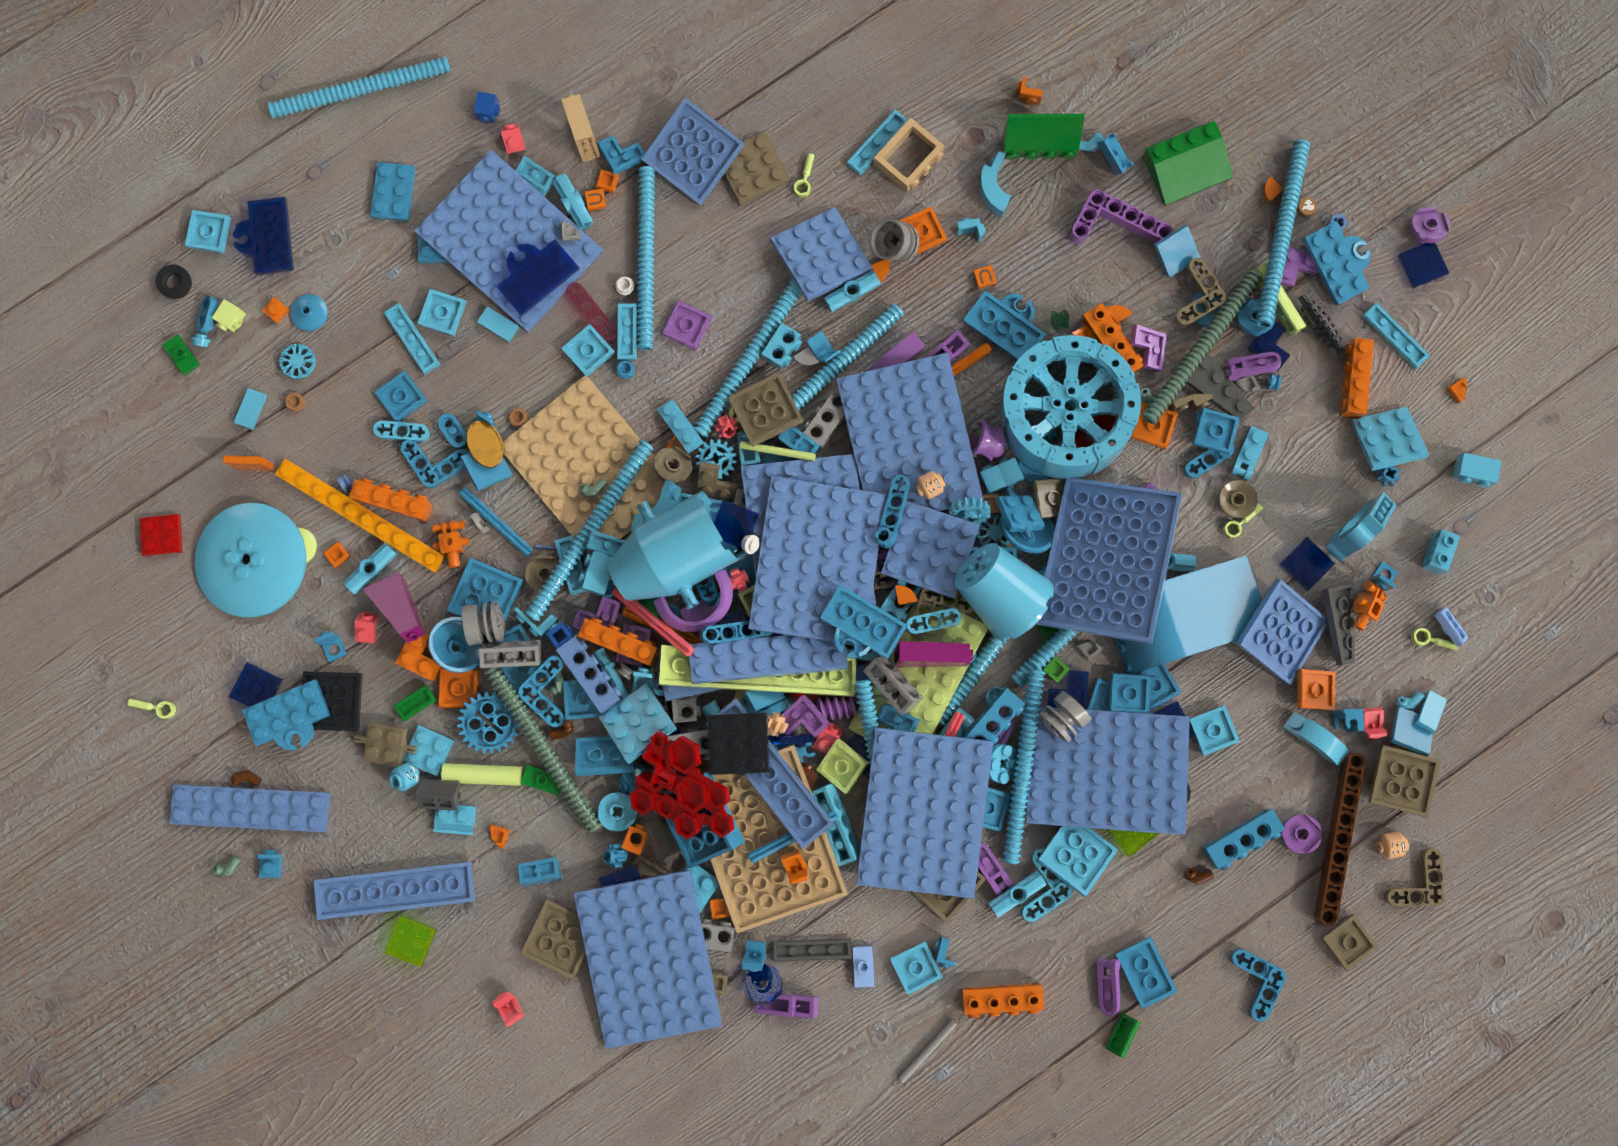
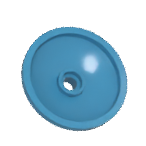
[1001,517,1055,553]
[428,617,486,673]

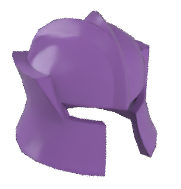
[970,419,1008,461]

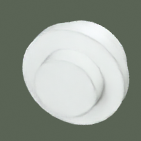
[615,277,634,296]
[741,535,759,554]

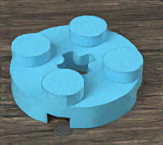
[989,744,1018,784]
[598,792,638,831]

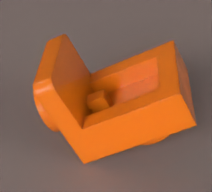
[1016,76,1043,105]
[781,849,809,885]

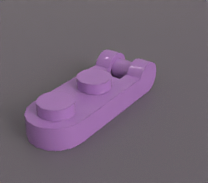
[1225,352,1281,381]
[978,843,1014,896]
[1097,958,1121,1016]

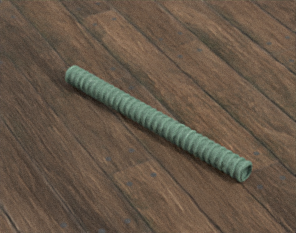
[1142,270,1263,424]
[484,667,602,834]

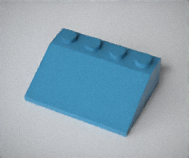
[662,771,745,869]

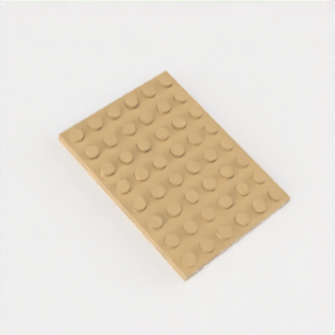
[503,376,682,554]
[710,745,848,933]

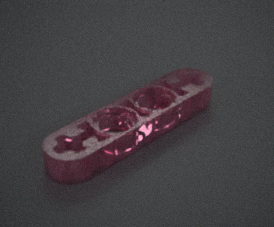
[566,282,618,344]

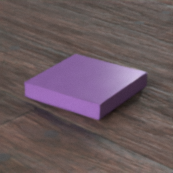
[662,301,712,350]

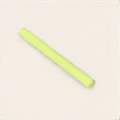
[740,441,816,461]

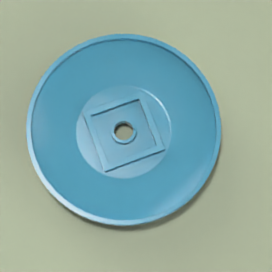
[194,503,307,618]

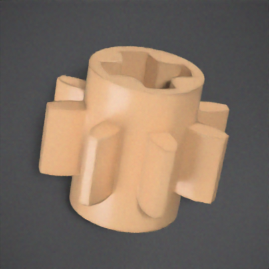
[768,712,788,736]

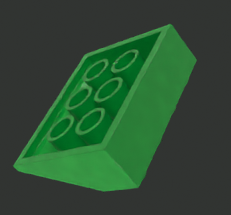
[1002,114,1085,160]
[1142,121,1233,206]

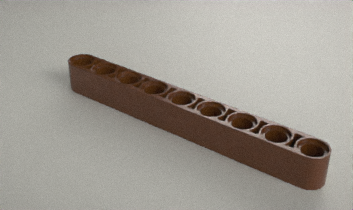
[1314,753,1365,926]

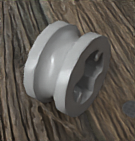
[616,662,633,680]

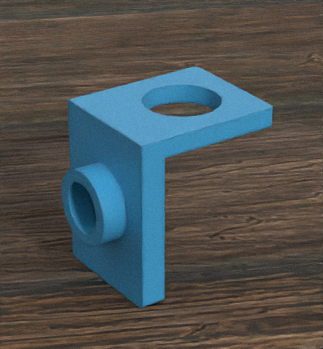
[806,331,840,363]
[1370,562,1399,591]
[313,631,347,662]

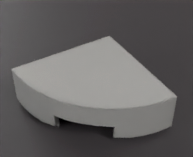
[561,221,581,241]
[793,347,819,366]
[1234,375,1261,392]
[470,512,490,534]
[1076,642,1103,661]

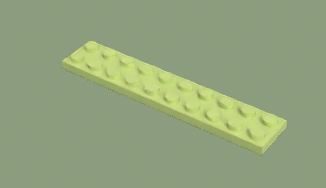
[659,645,856,697]

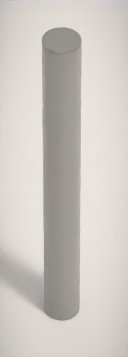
[898,1019,958,1084]

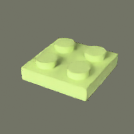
[817,739,869,794]

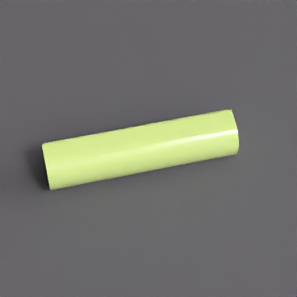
[1255,263,1306,336]
[441,763,523,786]

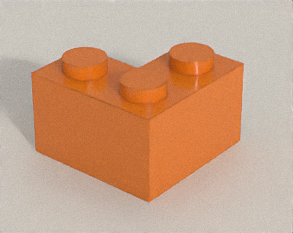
[395,634,441,681]

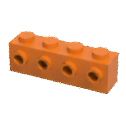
[1080,303,1144,373]
[1340,337,1374,418]
[349,478,433,523]
[578,617,660,667]
[961,983,1044,1018]

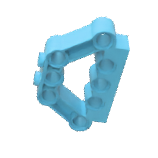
[1326,492,1397,562]

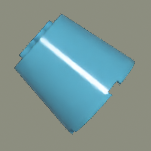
[955,543,1054,641]

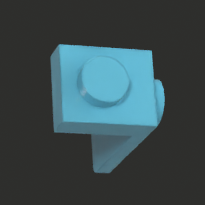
[514,607,560,638]
[632,667,655,693]

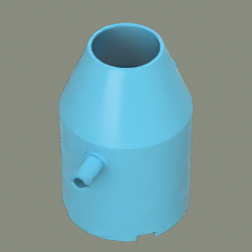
[607,491,740,609]

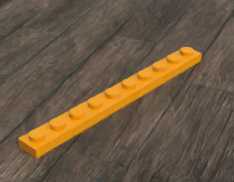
[275,459,446,573]

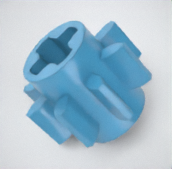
[1375,466,1401,487]
[603,844,628,868]

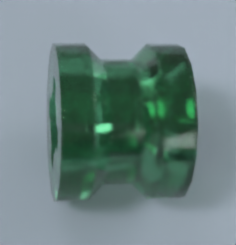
[1051,309,1069,330]

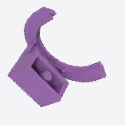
[654,570,733,634]

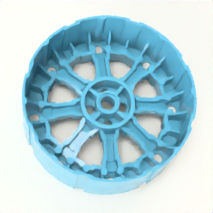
[1000,335,1141,479]

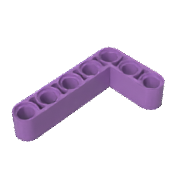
[1070,190,1173,244]

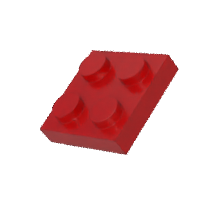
[140,514,183,556]

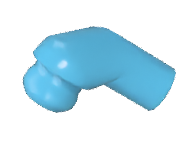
[1079,133,1104,152]
[1396,691,1425,710]

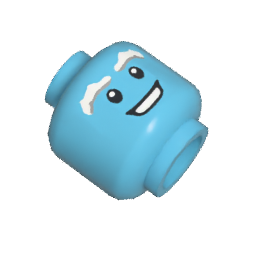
[389,763,419,791]

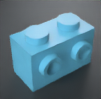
[1453,453,1502,488]
[578,551,612,596]

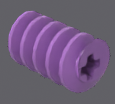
[816,696,857,720]

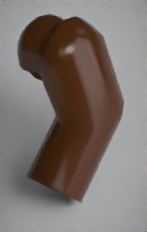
[549,720,574,740]
[231,770,262,787]
[1184,868,1214,885]

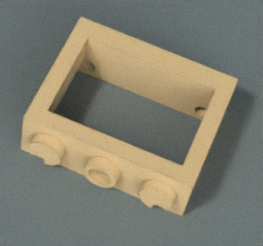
[561,94,600,162]
[873,117,944,193]

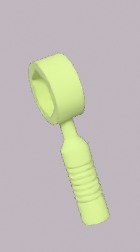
[794,153,815,198]
[1223,503,1263,539]
[1411,628,1459,651]
[128,699,176,719]

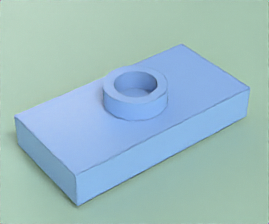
[1434,606,1468,647]
[852,946,875,988]

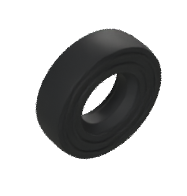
[156,265,192,299]

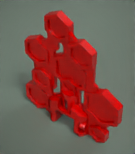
[629,731,735,840]

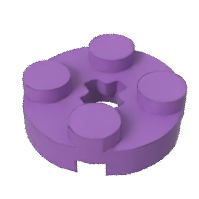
[1410,207,1451,243]
[1280,814,1322,854]

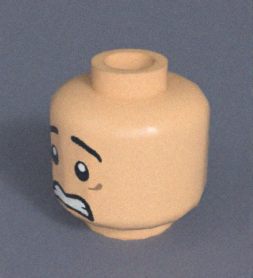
[915,471,945,500]
[1377,832,1409,859]

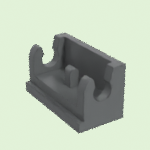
[415,779,462,811]

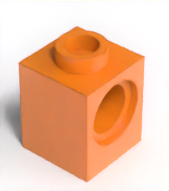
[621,823,650,855]

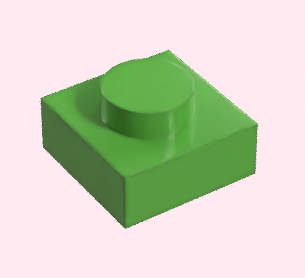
[1042,656,1070,683]

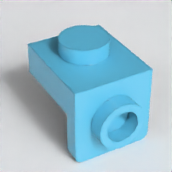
[956,218,985,242]

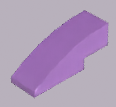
[925,330,972,363]
[868,332,926,371]
[754,992,819,1018]

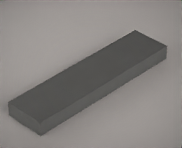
[772,938,852,962]

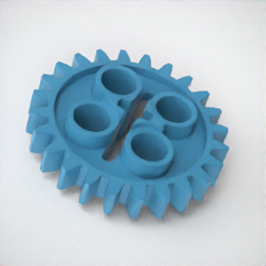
[457,691,521,755]

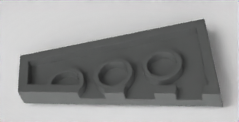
[1187,353,1255,421]
[1322,583,1355,666]

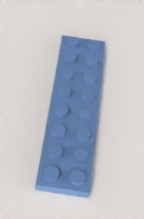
[689,635,848,684]
[705,699,835,849]
[169,785,330,832]
[314,862,475,920]

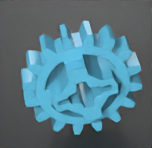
[696,439,737,481]
[949,497,991,526]

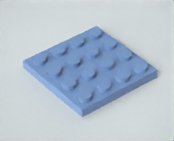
[641,98,745,205]
[770,207,873,302]
[881,500,980,599]
[1236,578,1328,685]

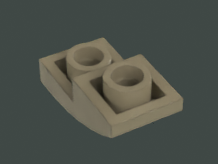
[1169,394,1213,412]

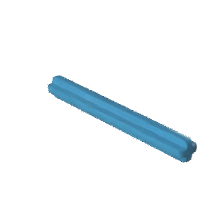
[459,487,533,556]
[748,810,838,863]

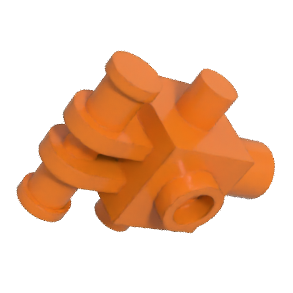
[432,520,469,568]
[1352,580,1387,631]

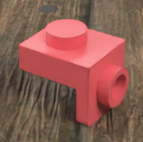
[501,123,525,154]
[355,612,379,644]
[1363,707,1387,739]
[813,722,843,755]
[492,991,525,1027]

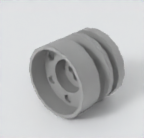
[870,219,919,262]
[462,601,505,646]
[1038,690,1092,743]

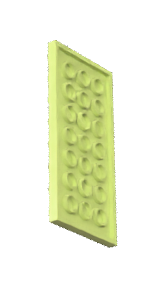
[848,593,988,737]

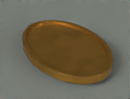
[466,421,504,468]

